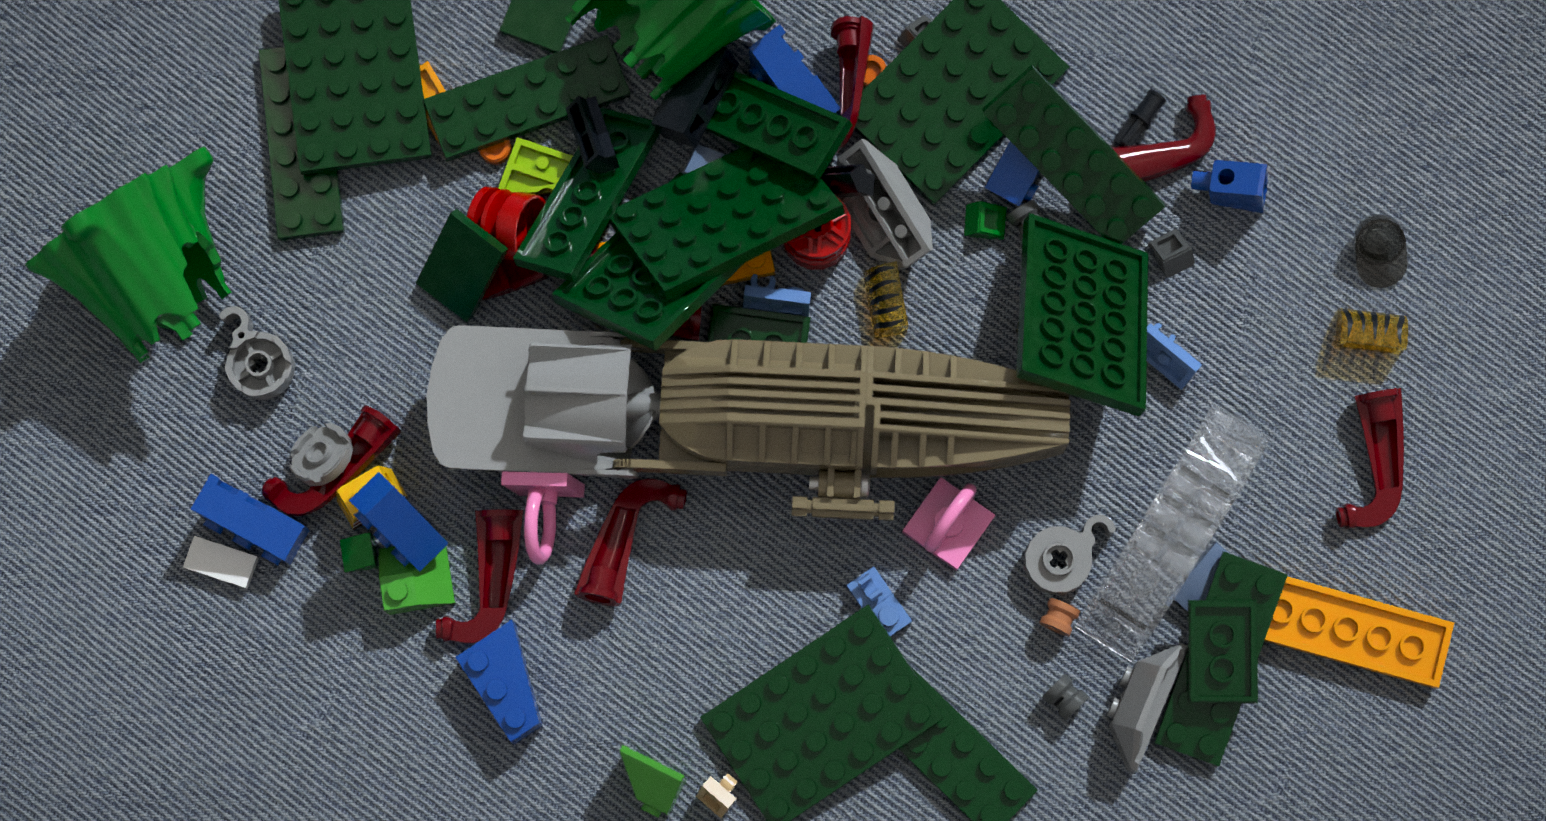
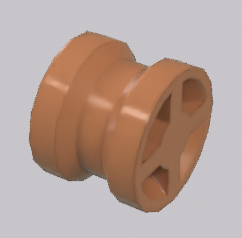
[1039,598,1080,637]

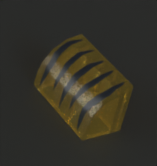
[863,261,908,339]
[1335,308,1408,355]

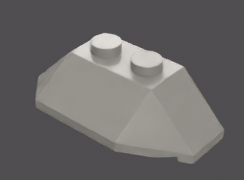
[837,139,933,268]
[1107,643,1188,773]

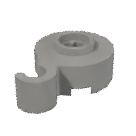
[219,306,295,400]
[1024,515,1116,595]

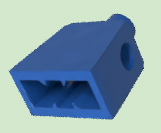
[1191,160,1268,213]

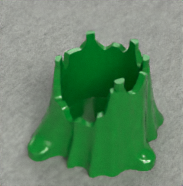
[565,0,777,100]
[25,147,232,364]

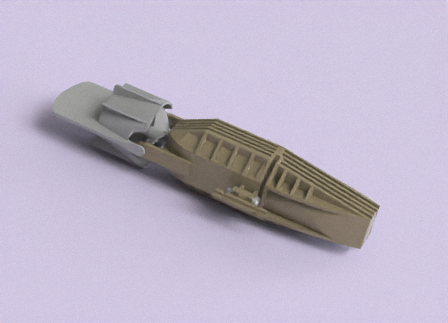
[427,325,1071,521]

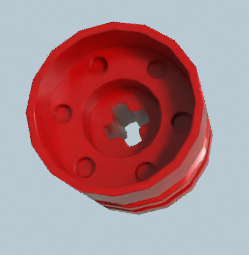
[467,186,546,261]
[783,195,851,270]

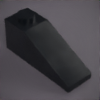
[651,47,739,148]

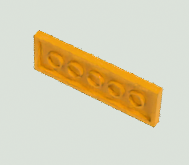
[1264,576,1454,689]

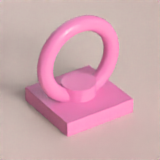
[501,471,585,565]
[902,477,995,571]

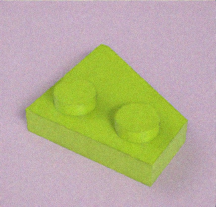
[498,137,573,195]

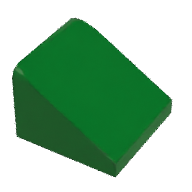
[964,201,1007,240]
[340,532,378,573]

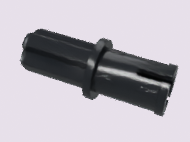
[1114,89,1166,147]

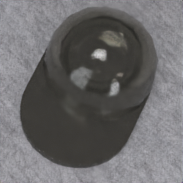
[1354,214,1407,288]

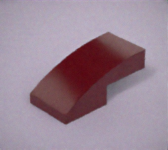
[482,259,547,301]

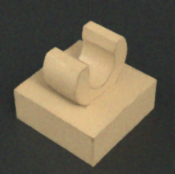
[696,773,738,818]

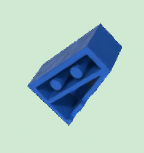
[748,24,840,115]
[985,141,1041,206]
[349,472,449,572]
[191,474,310,566]
[455,620,543,745]

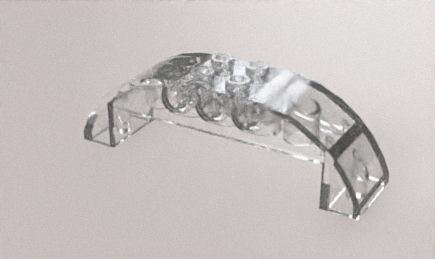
[1074,402,1270,663]

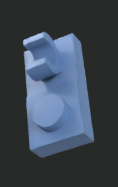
[743,274,811,317]
[1147,323,1202,390]
[846,566,912,636]

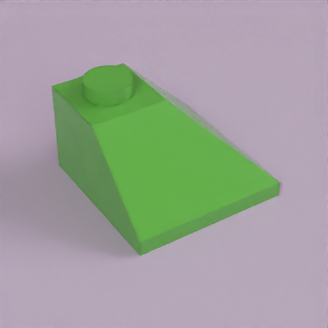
[379,538,455,615]
[620,745,687,818]

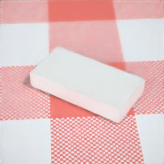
[183,536,259,589]

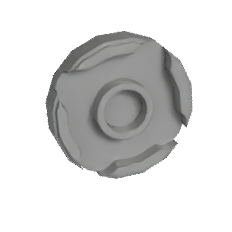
[289,423,353,486]

